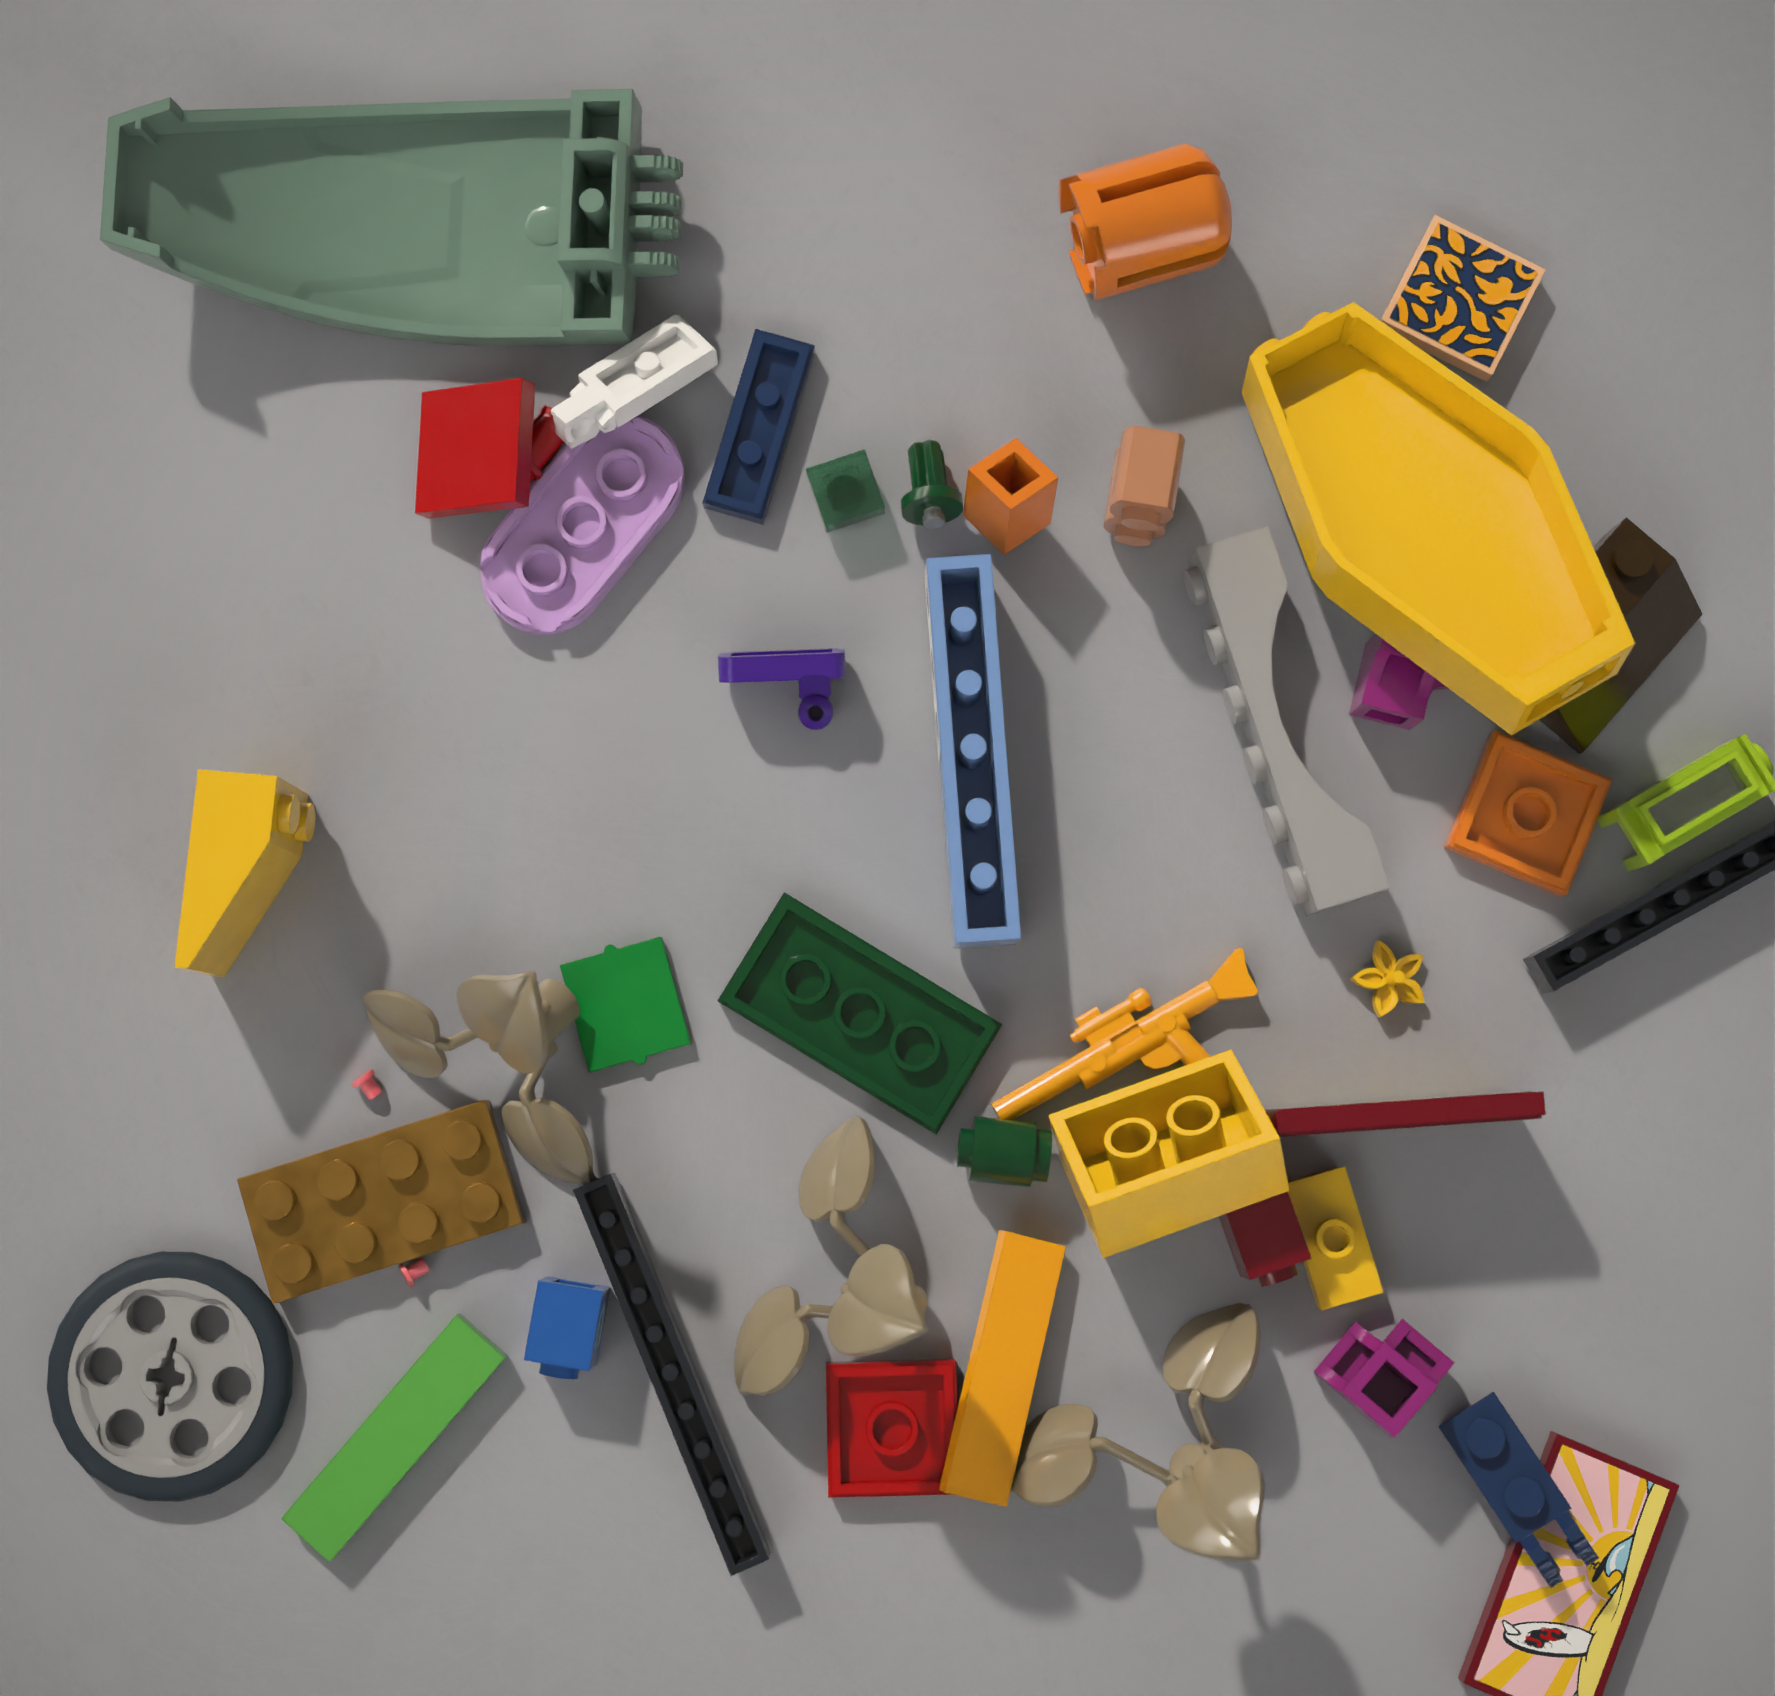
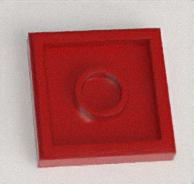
[415,377,535,519]
[826,1359,957,1498]

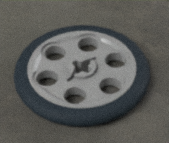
[47,1251,294,1502]

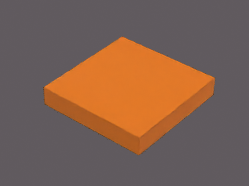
[1444,730,1613,897]

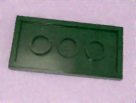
[717,892,1003,1135]

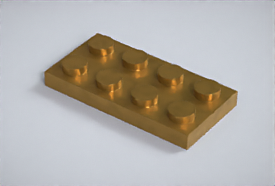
[237,1099,526,1304]

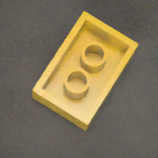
[1048,1049,1290,1258]

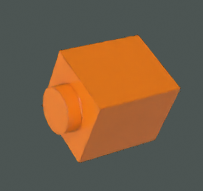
[963,438,1058,555]

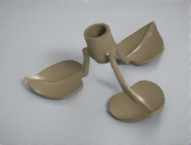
[362,972,598,1185]
[734,1116,929,1396]
[1011,1303,1264,1561]

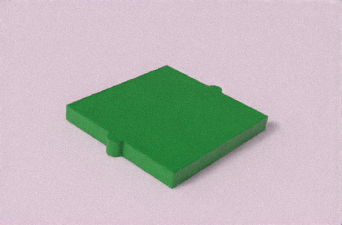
[560,936,691,1073]

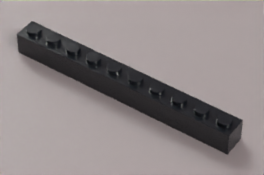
[1523,820,1775,994]
[573,1173,771,1576]

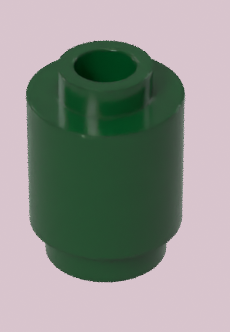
[957,1116,1052,1187]

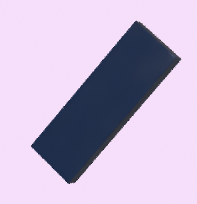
[702,329,815,525]

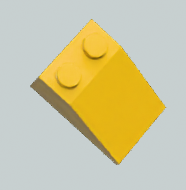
[174,769,316,977]

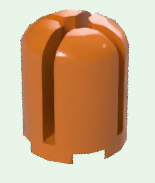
[1058,144,1232,301]

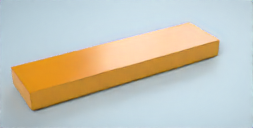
[939,1230,1066,1507]

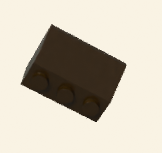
[1539,517,1703,754]

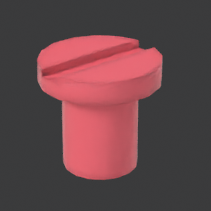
[352,1069,382,1100]
[398,1257,430,1288]

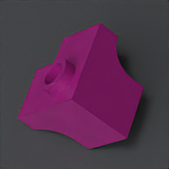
[1349,634,1450,730]
[1314,1318,1455,1439]

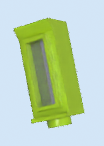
[1597,733,1775,872]

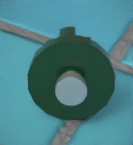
[901,440,963,529]

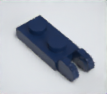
[1438,1391,1599,1588]

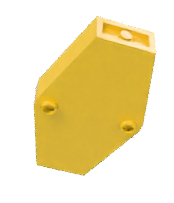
[1241,302,1635,735]

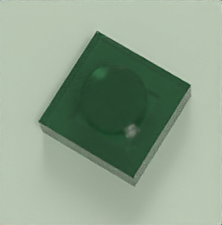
[805,449,885,533]

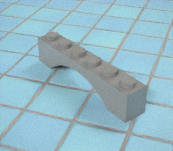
[1183,525,1391,916]

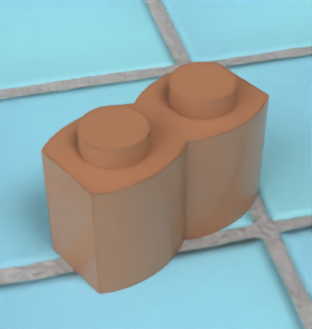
[1103,425,1185,547]

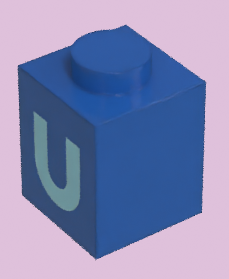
[524,1276,610,1379]

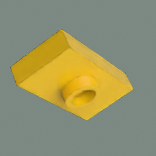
[1288,1166,1384,1311]

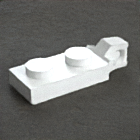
[551,314,718,449]

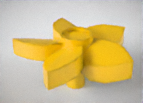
[1350,940,1425,1018]

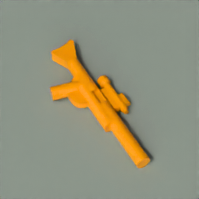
[991,948,1258,1120]

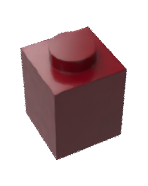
[1219,1191,1312,1287]

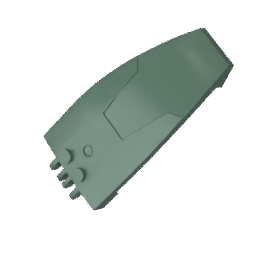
[100,89,683,346]

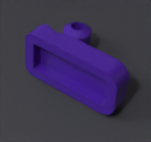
[718,648,846,730]

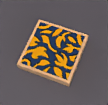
[1380,215,1546,382]

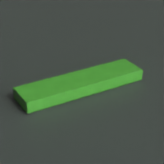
[281,1313,508,1563]

